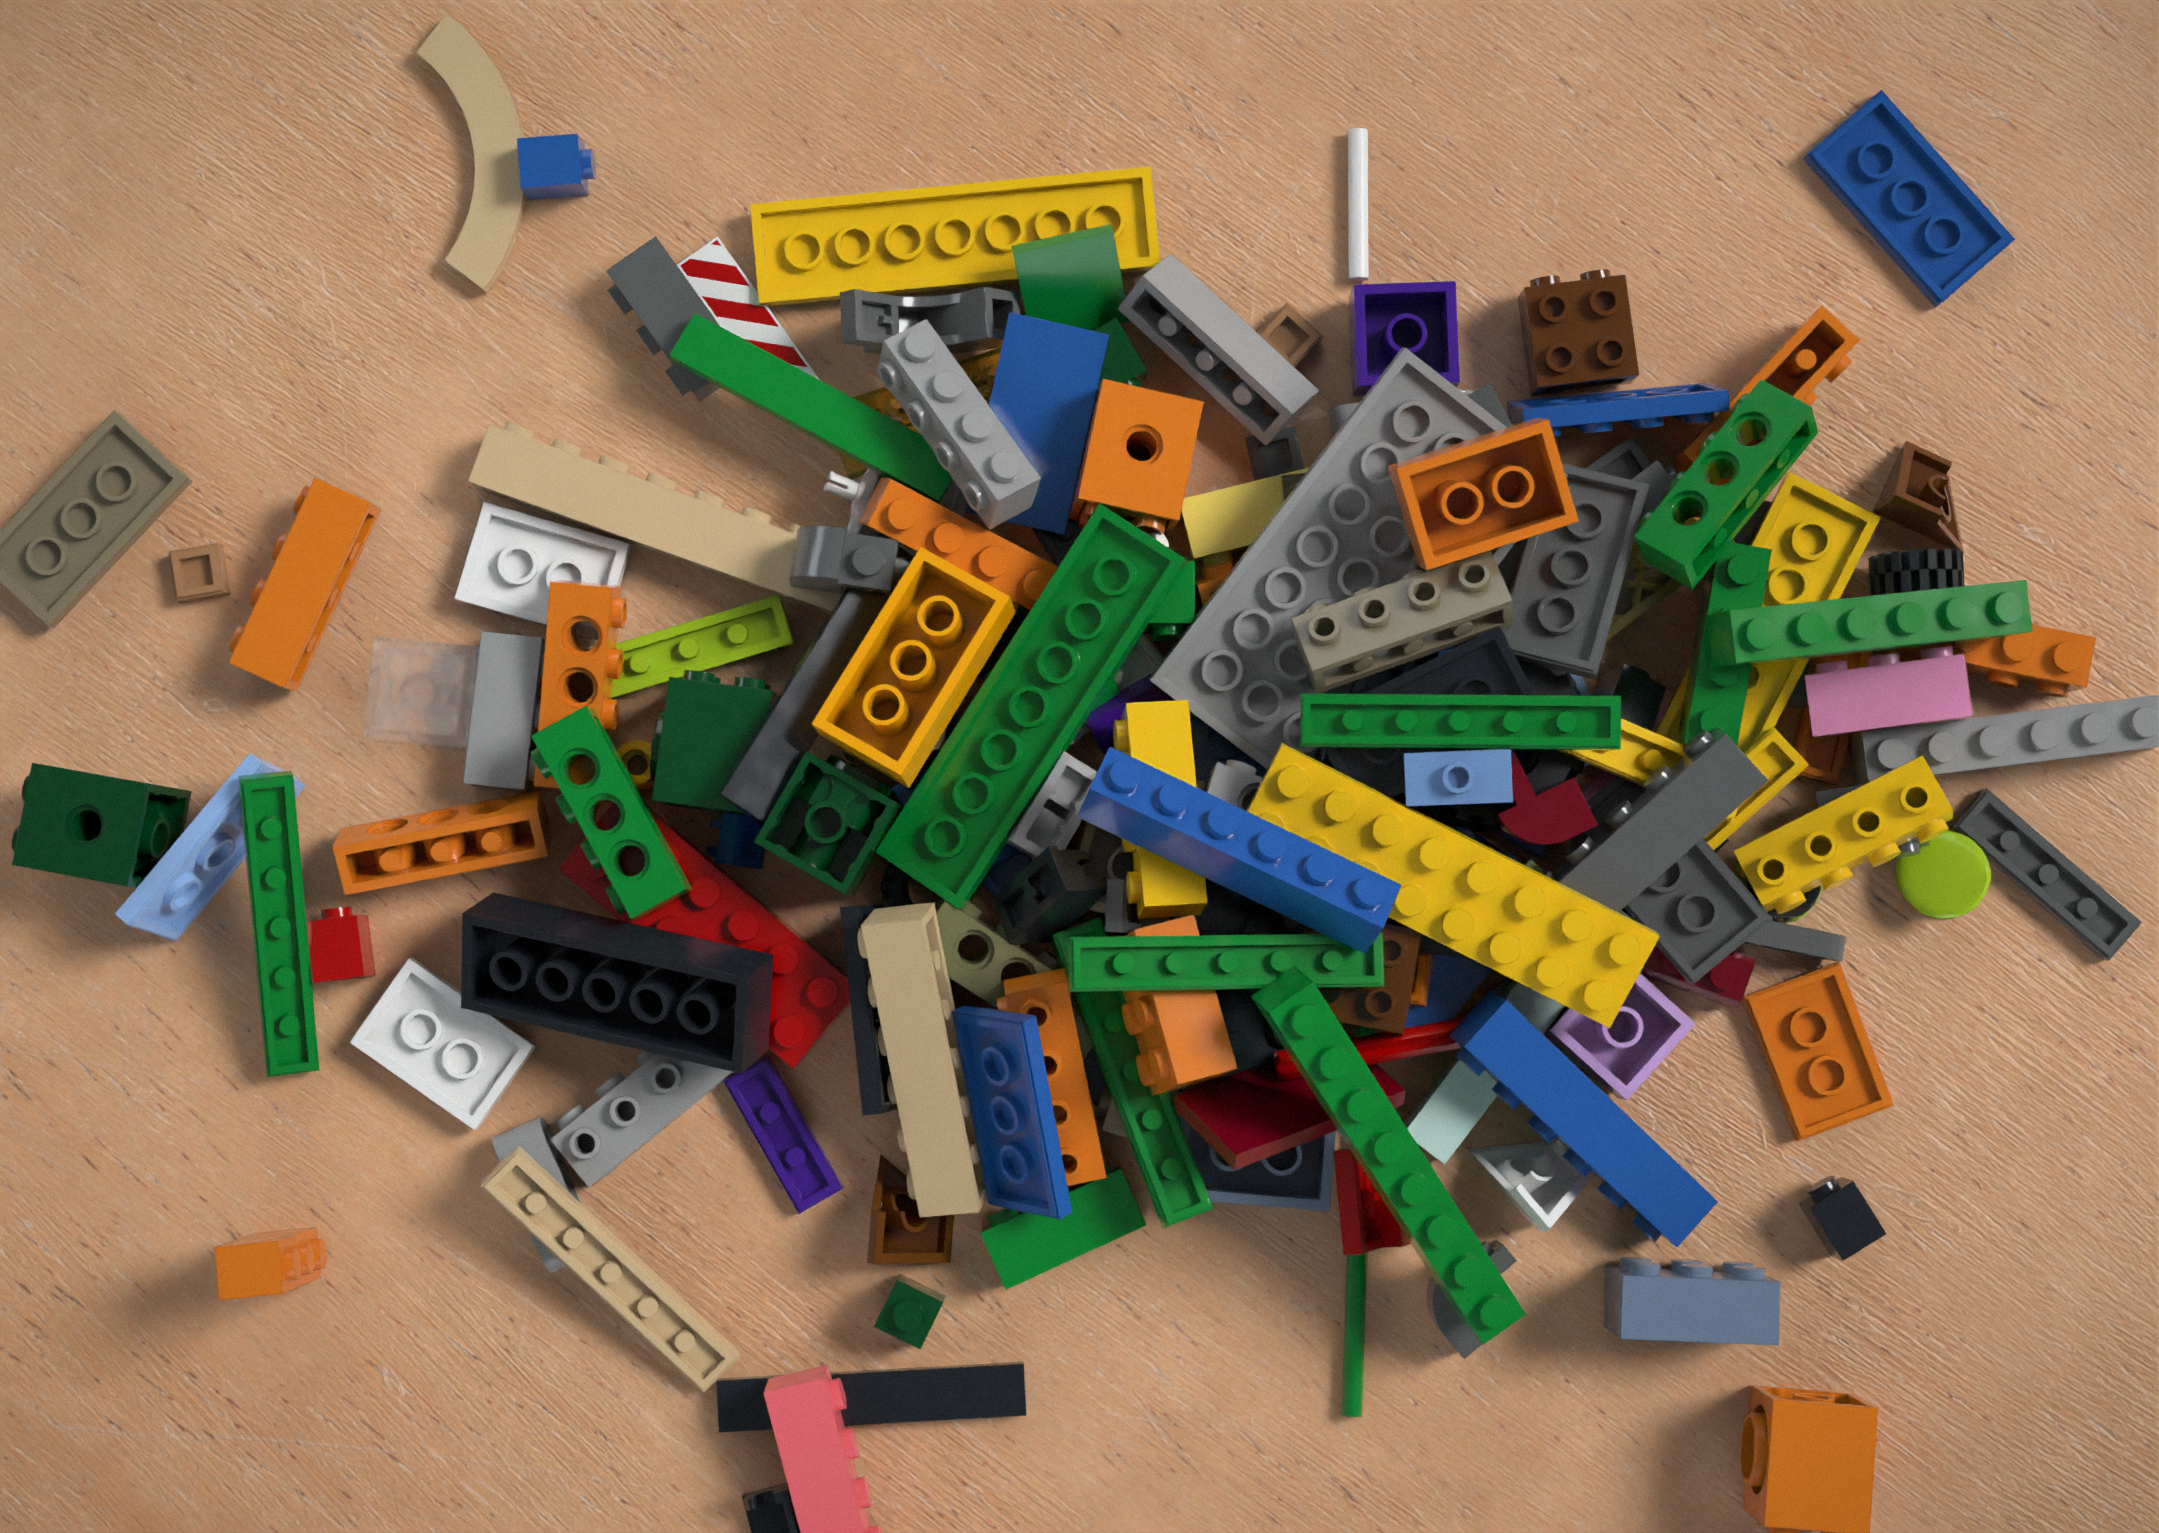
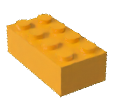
[812,547,1016,788]

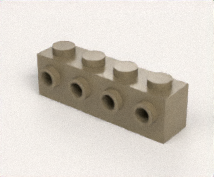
[1291,550,1514,694]

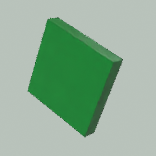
[1011,224,1130,330]

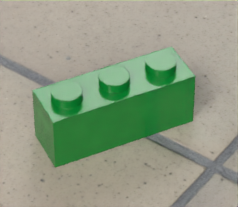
[980,1162,1146,1290]

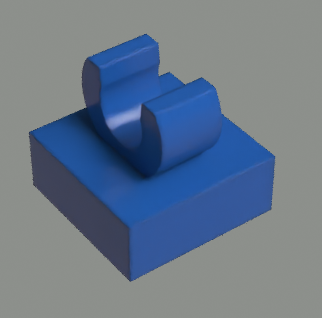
[706,812,767,870]

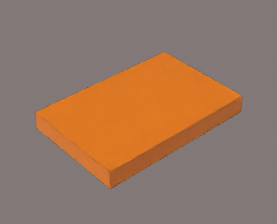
[1742,962,1894,1141]

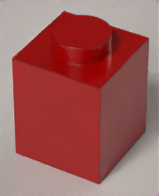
[306,906,376,983]

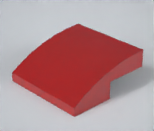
[1333,1148,1411,1255]

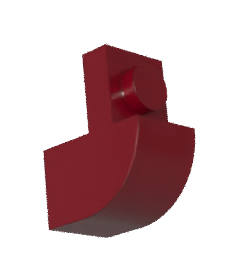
[1493,749,1598,845]

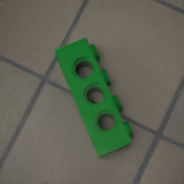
[1634,379,1818,590]
[531,706,693,920]

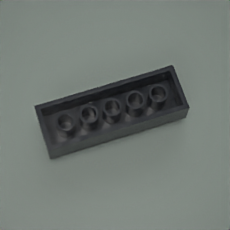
[461,892,774,1074]

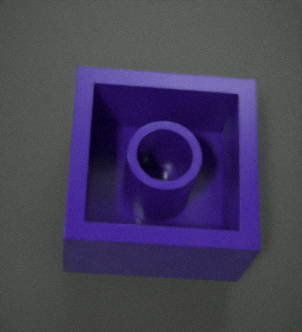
[1349,281,1460,396]

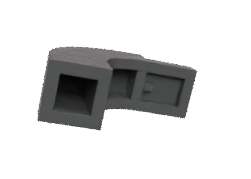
[840,287,1020,354]

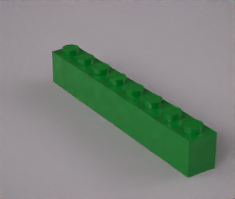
[1251,966,1526,1345]

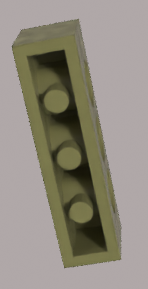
[935,896,1092,1060]

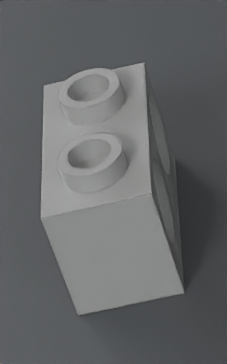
[1006,751,1097,859]

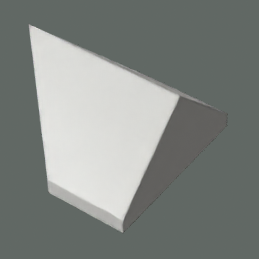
[1467,1139,1594,1233]

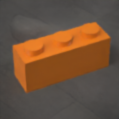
[214,1227,327,1301]

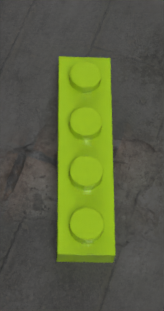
[611,595,795,699]

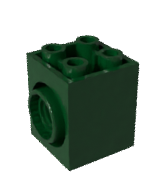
[650,670,778,816]
[754,751,903,896]
[12,763,192,887]

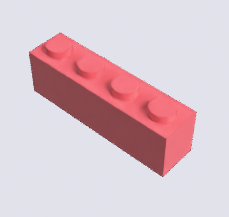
[764,1364,881,1533]

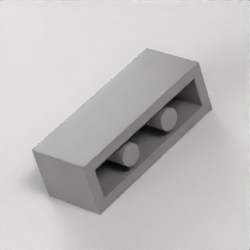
[463,631,545,792]

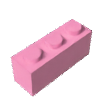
[1805,646,1973,738]

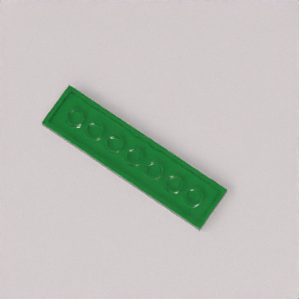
[875,503,1188,909]

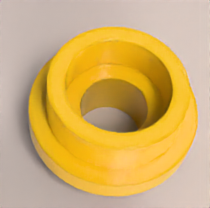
[617,740,655,791]

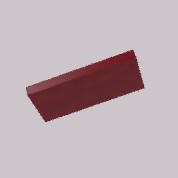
[1175,1061,1405,1170]

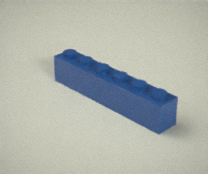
[1077,747,1401,954]
[1449,990,1718,1247]

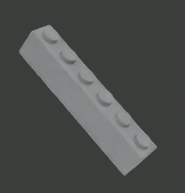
[1848,695,2159,786]

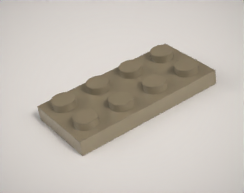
[0,410,193,628]

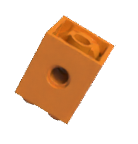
[1068,379,1204,539]
[1740,1385,1878,1533]

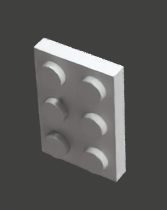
[454,502,632,641]
[350,958,537,1130]

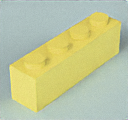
[1180,467,1310,568]

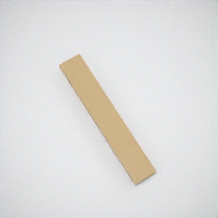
[480,1145,740,1393]

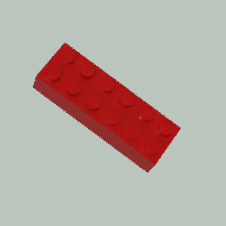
[558,803,850,1068]

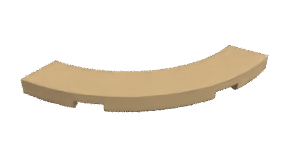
[416,13,527,293]

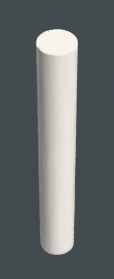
[1348,128,1369,281]

